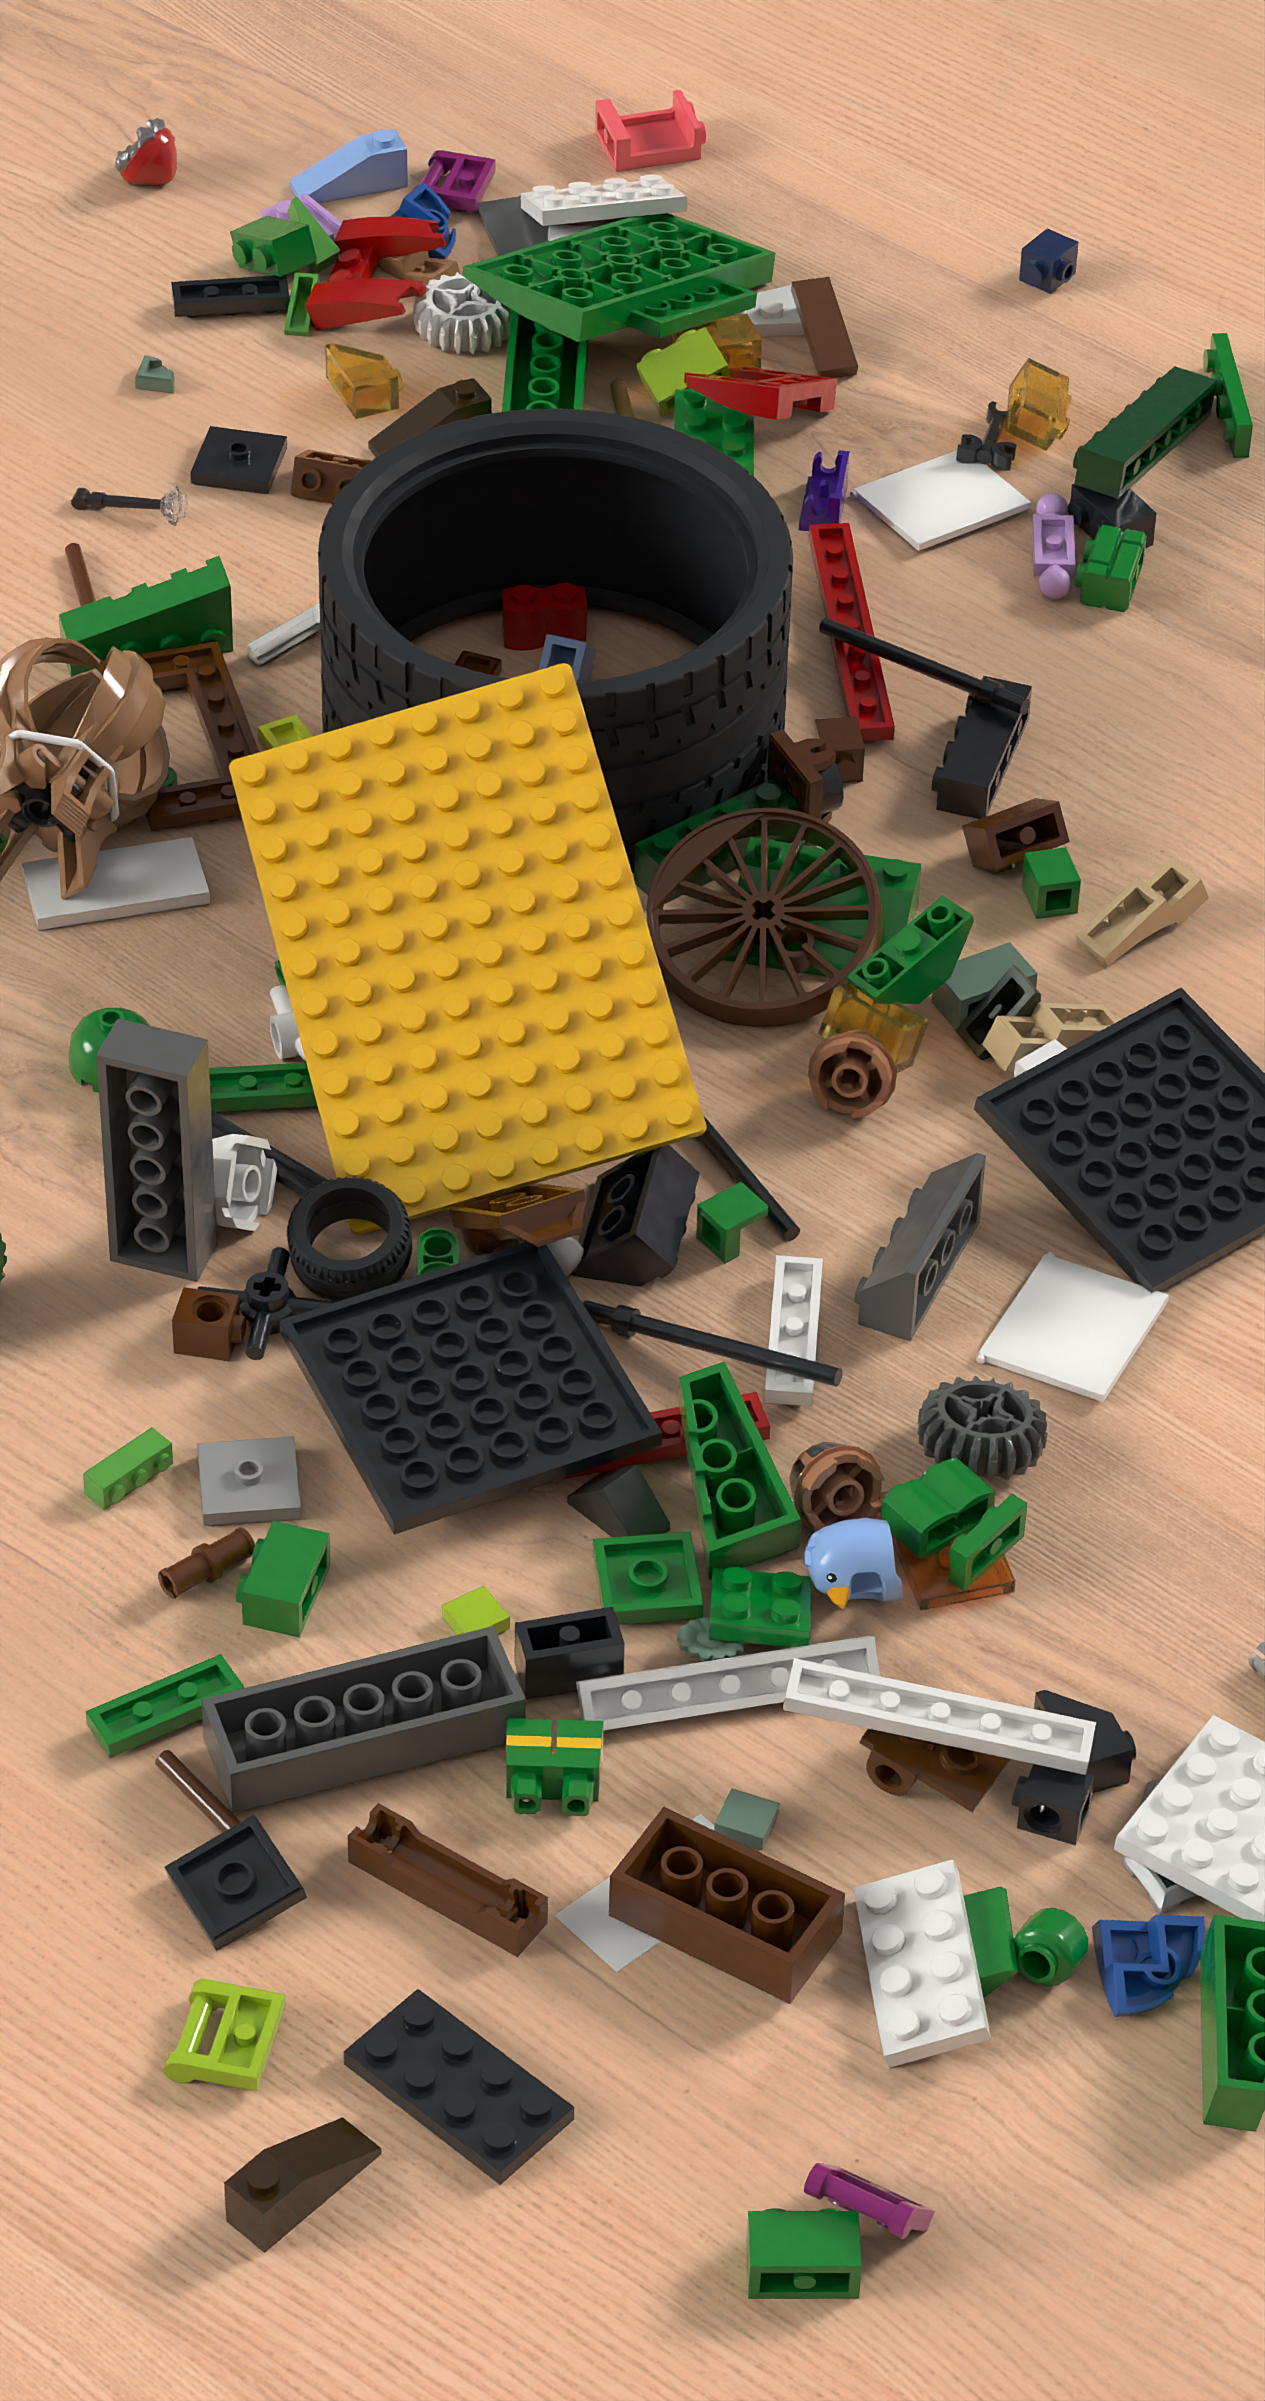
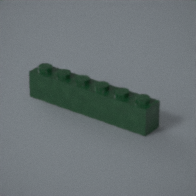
[1073,366,1217,499]

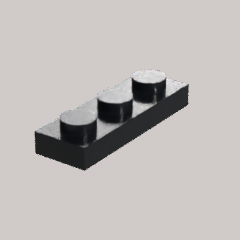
[171,275,290,318]

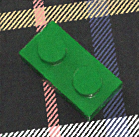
[948,1494,1028,1591]

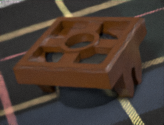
[767,729,844,846]

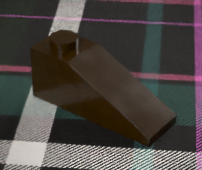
[368,378,492,457]
[224,2117,381,2253]

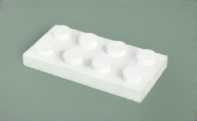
[521,175,687,226]
[854,1859,991,2068]

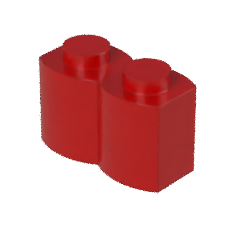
[502,583,587,651]

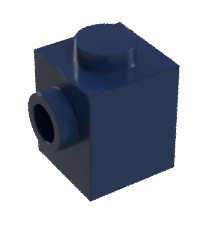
[1019,228,1079,294]

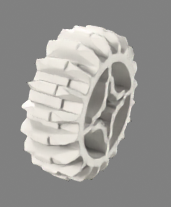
[413,272,511,355]

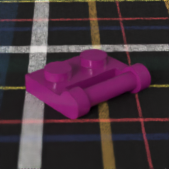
[413,150,496,212]
[804,2163,935,2239]

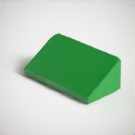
[963,1886,1018,1998]

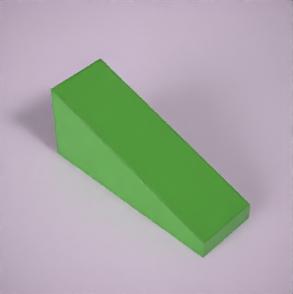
[287,197,341,274]
[284,272,320,337]

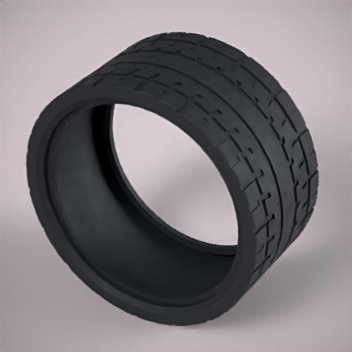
[318,409,793,873]

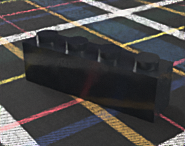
[931,676,1032,819]

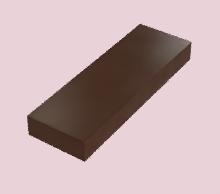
[791,277,858,378]

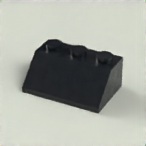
[572,1145,700,1287]

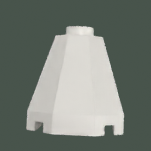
[212,1134,277,1231]

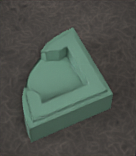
[135,355,175,394]

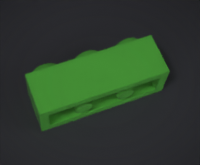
[83,1427,173,1510]

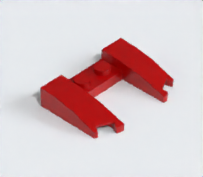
[305,216,447,331]
[684,367,837,420]

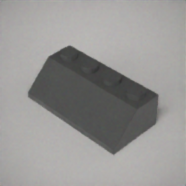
[854,1153,986,1342]

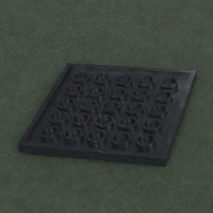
[974,987,1265,1293]
[280,1242,662,1535]

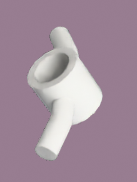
[270,985,306,1061]

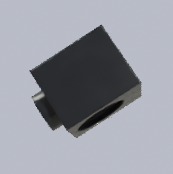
[1012,1764,1095,1846]

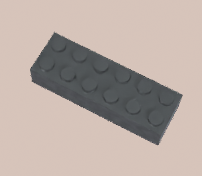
[96,1018,217,1282]
[201,1626,526,1814]

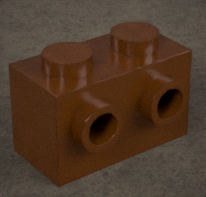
[962,798,1070,873]

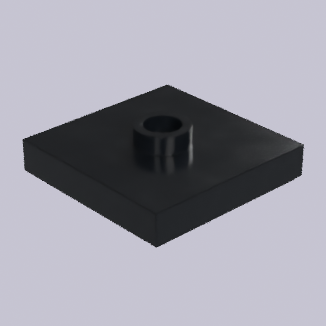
[190,426,287,494]
[164,1815,307,1951]

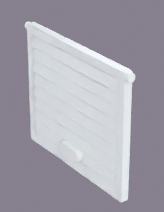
[850,450,1031,551]
[976,1252,1169,1402]

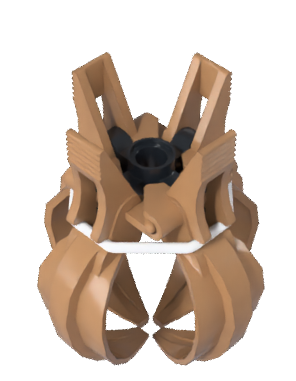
[0,637,170,900]

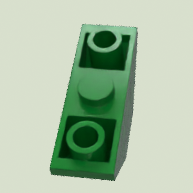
[846,895,974,1004]

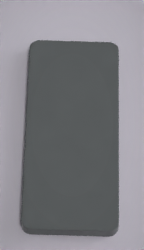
[477,196,549,256]

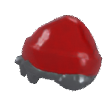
[115,118,177,186]

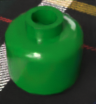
[1014,1907,1088,1987]

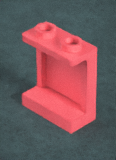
[595,90,706,172]

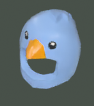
[804,1518,903,1609]

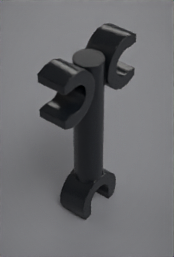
[956,401,1017,471]

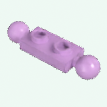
[1032,493,1075,599]

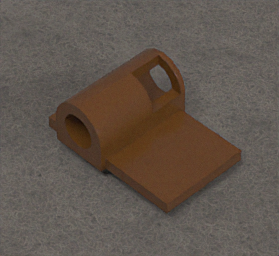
[859,1728,1011,1813]

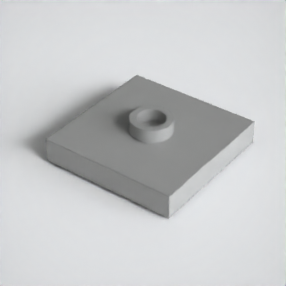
[197,1436,301,1526]

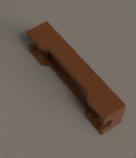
[347,1803,548,1957]

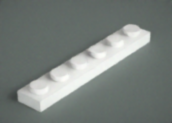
[576,1636,880,1730]
[783,1658,1096,1775]

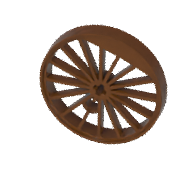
[646,808,884,1027]

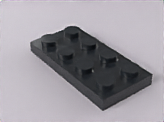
[344,1989,574,2185]

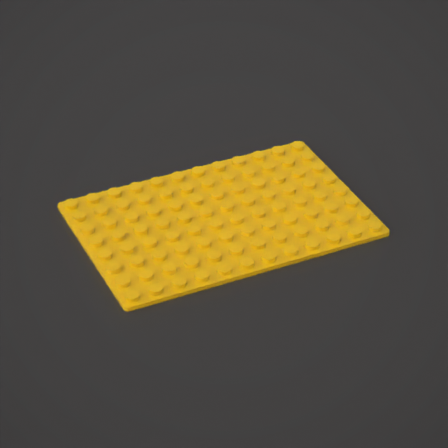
[229,663,707,1235]

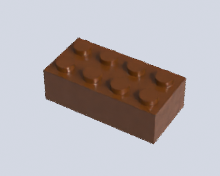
[609,1807,845,2004]

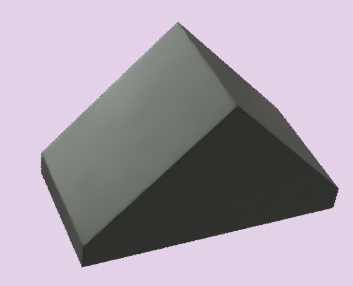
[955,965,1041,1060]
[567,1464,670,1537]

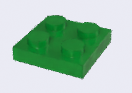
[593,1531,703,1625]
[709,1567,811,1647]

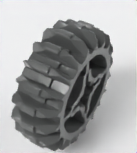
[917,1376,1048,1482]

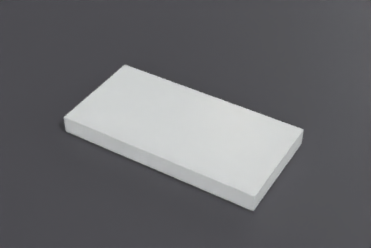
[22,837,210,930]

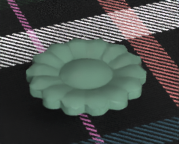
[677,1617,747,1662]

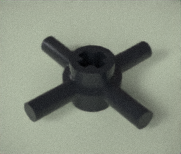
[198,1247,337,1360]

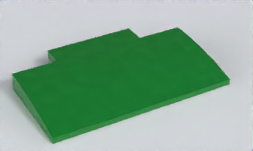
[462,213,776,342]

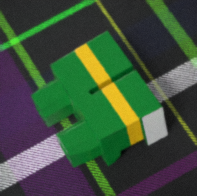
[506,1718,604,1816]

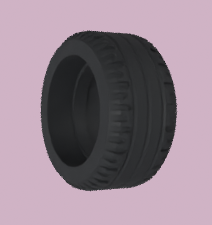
[287,1176,412,1302]

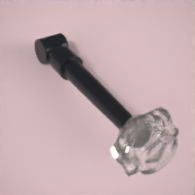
[71,485,188,526]

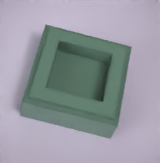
[714,1788,780,1851]

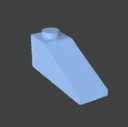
[290,129,408,203]

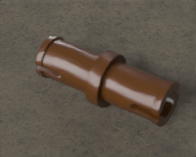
[158,1527,255,1599]

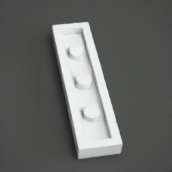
[764,1255,823,1406]

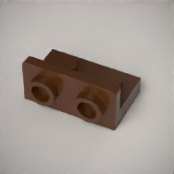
[291,449,371,503]

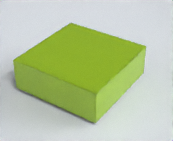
[442,1585,510,1635]

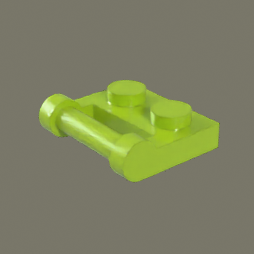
[164,1979,285,2092]

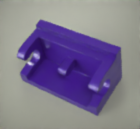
[799,450,850,531]

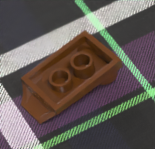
[449,1183,587,1252]

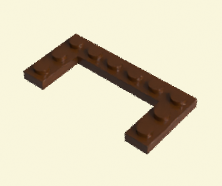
[96,641,259,831]

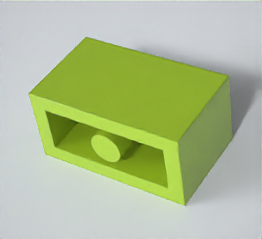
[636,327,730,416]

